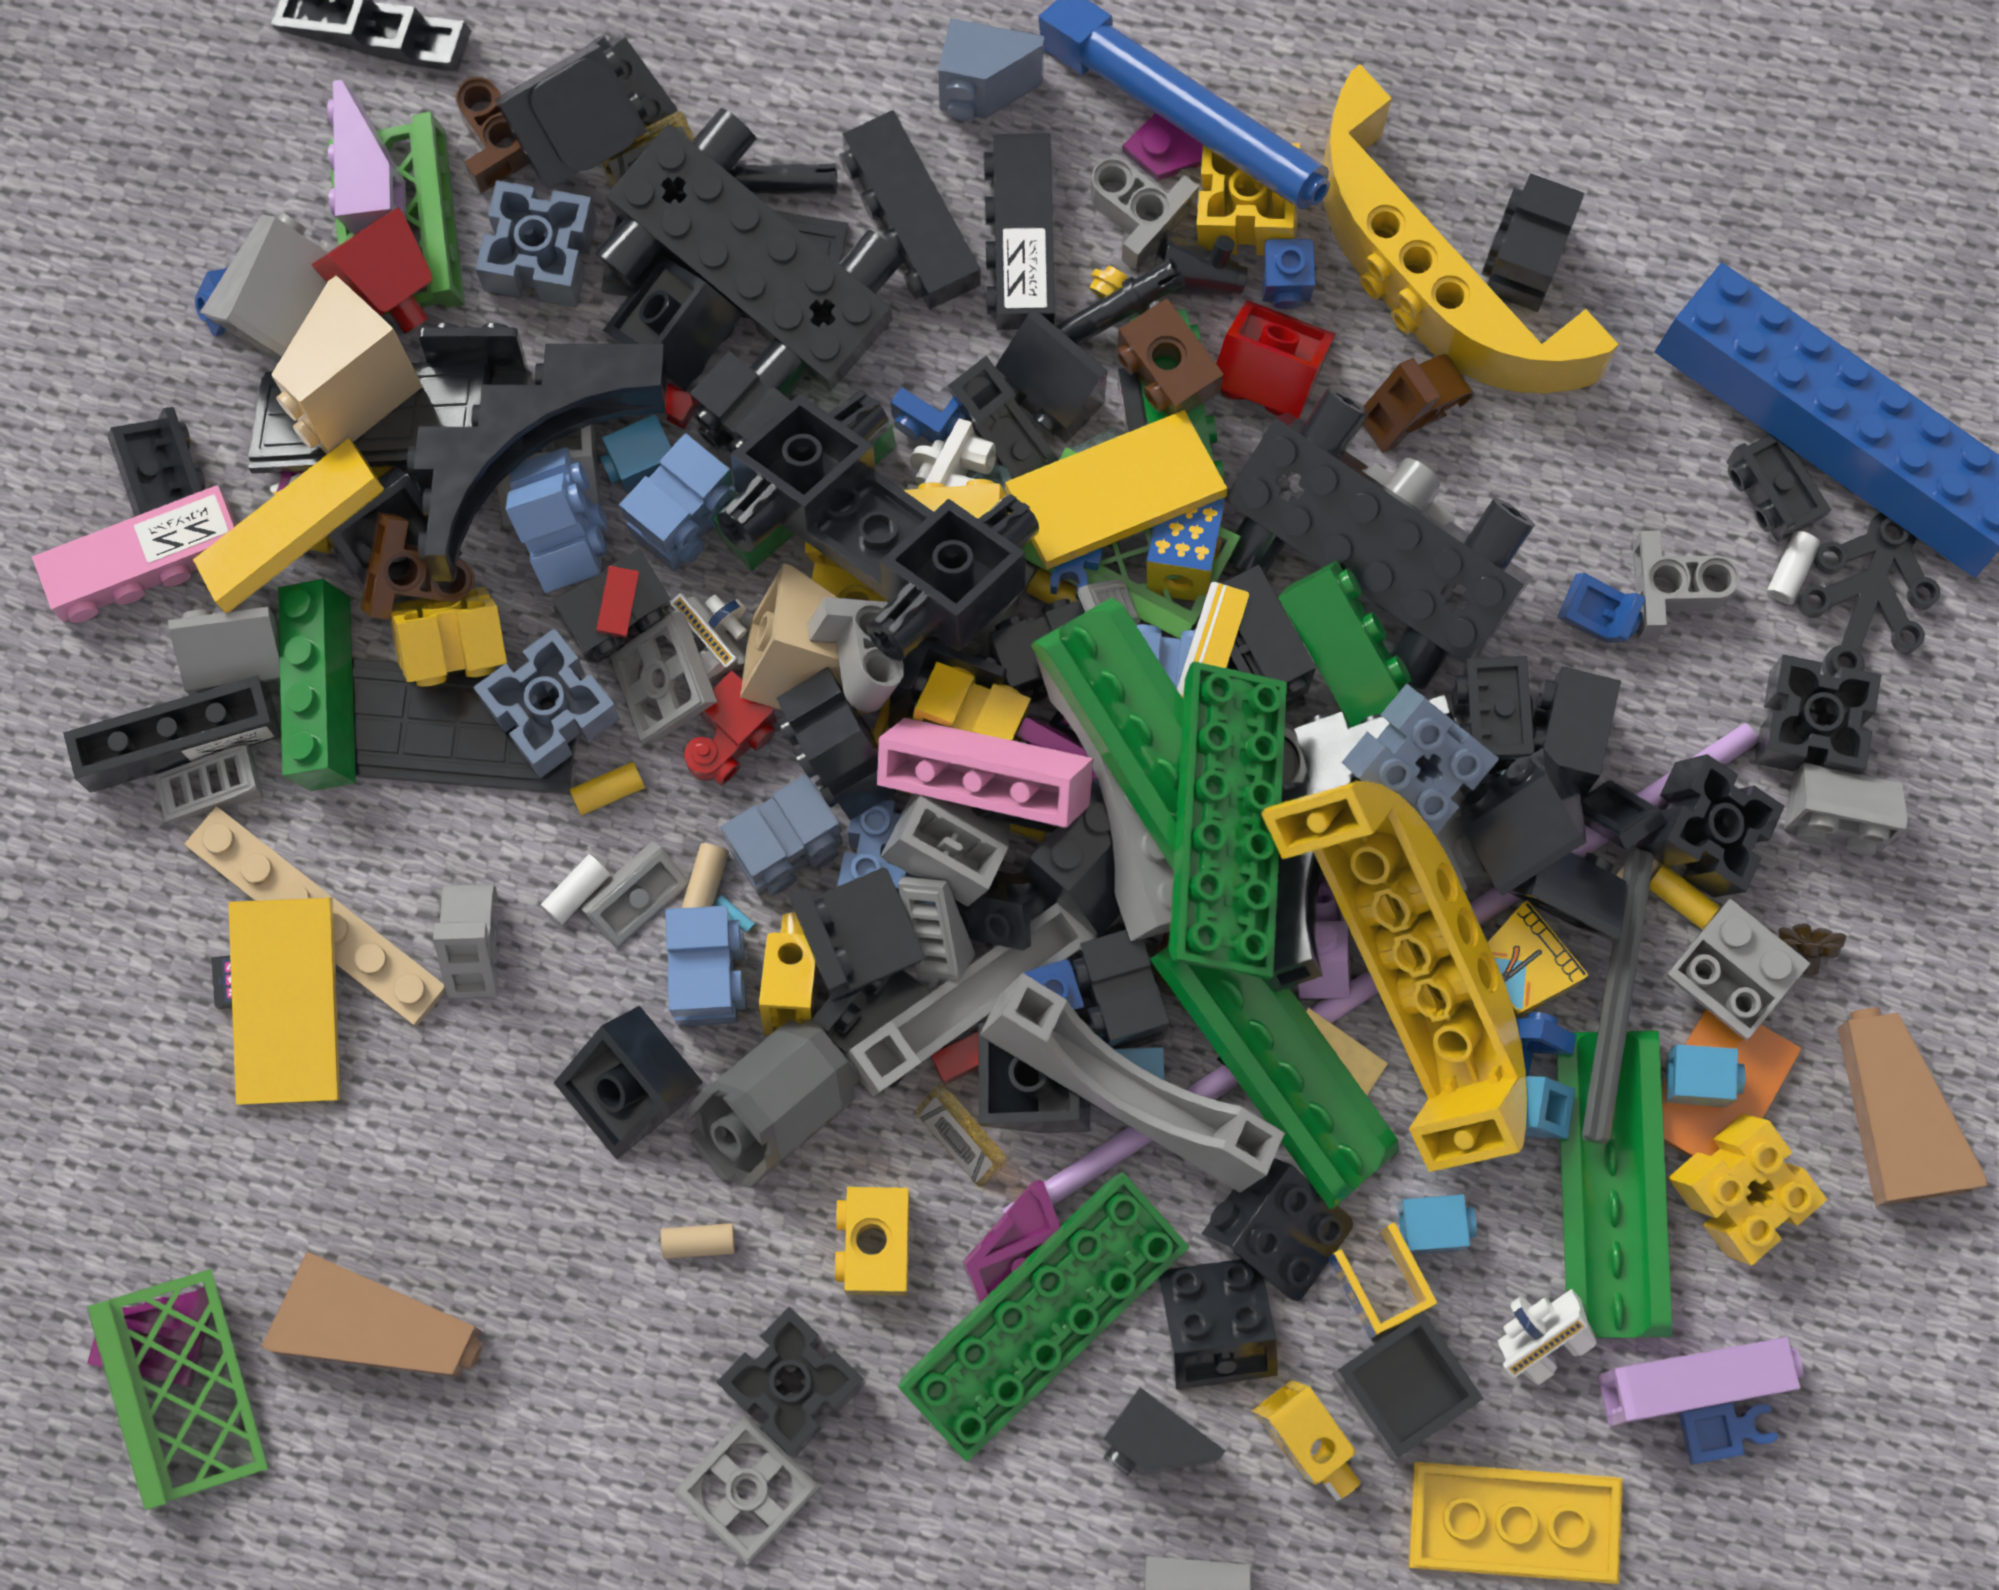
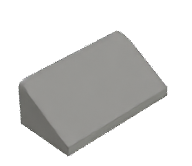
[579,841,689,949]

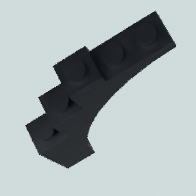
[407,344,669,581]
[1266,695,1455,993]

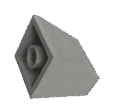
[200,213,336,363]

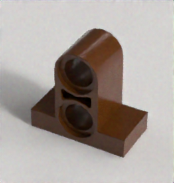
[456,77,530,194]
[1363,354,1474,453]
[360,511,475,620]

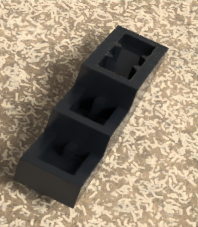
[271,0,472,72]

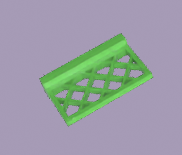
[327,112,465,316]
[1022,447,1241,639]
[86,1269,268,1510]

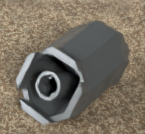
[685,1019,859,1187]

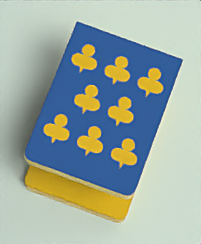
[1147,498,1225,601]
[1329,1222,1437,1339]

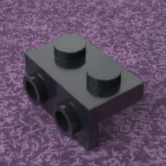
[107,407,205,517]
[1726,434,1831,543]
[954,871,1057,951]

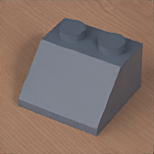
[938,18,1045,121]

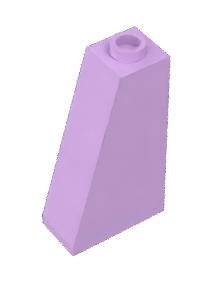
[1597,1337,1803,1427]

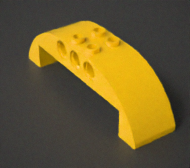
[1323,64,1619,394]
[1261,781,1527,1172]

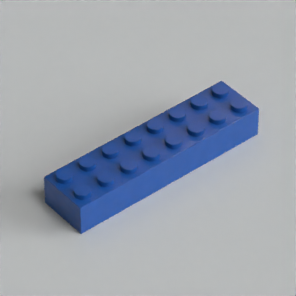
[1654,262,1999,578]

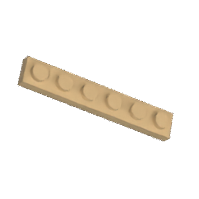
[184,806,446,1027]

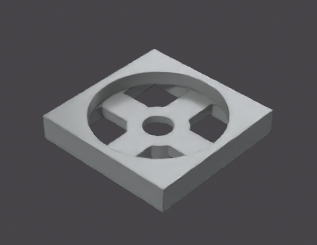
[609,612,717,745]
[673,1415,821,1565]

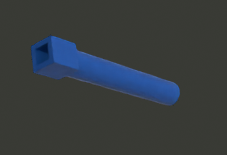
[1038,0,1330,209]

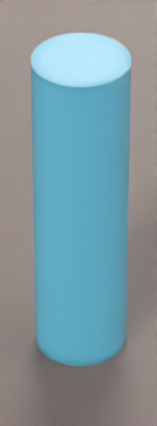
[714,895,756,933]

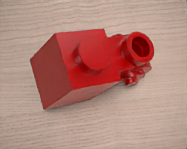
[684,670,777,786]

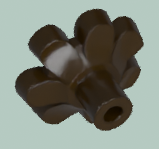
[1778,923,1847,975]

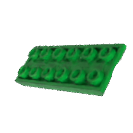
[1031,598,1183,871]
[1169,661,1287,979]
[1150,945,1399,1210]
[1557,1030,1672,1338]
[897,1172,1189,1462]

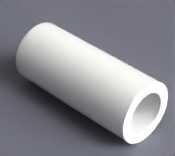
[1766,531,1821,605]
[540,854,610,925]

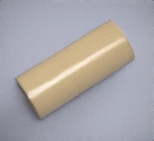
[681,843,729,908]
[661,1223,735,1259]

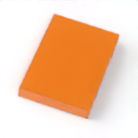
[1661,1008,1802,1158]

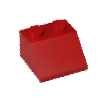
[1216,299,1336,419]

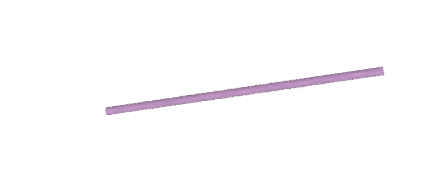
[1001,723,1759,1214]

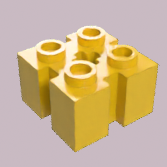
[1196,143,1300,256]
[390,587,507,686]
[913,662,1031,742]
[1668,1113,1827,1266]

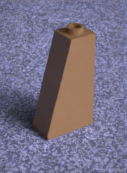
[1838,1007,1988,1207]
[261,1252,484,1378]

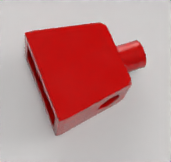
[311,207,432,334]

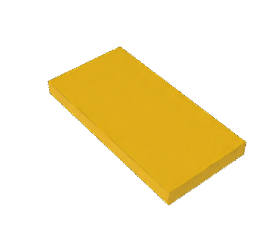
[1005,410,1227,570]
[193,438,384,613]
[228,897,340,1105]
[1408,1462,1623,1584]

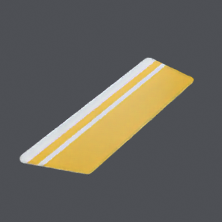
[1177,582,1249,698]

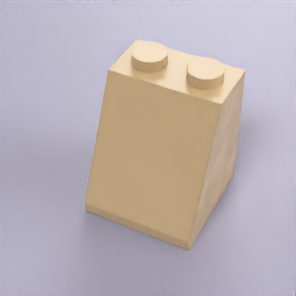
[271,275,423,454]
[740,563,871,716]

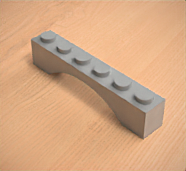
[1035,654,1174,942]
[844,903,1123,1097]
[980,973,1284,1193]

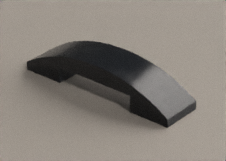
[947,355,1059,480]

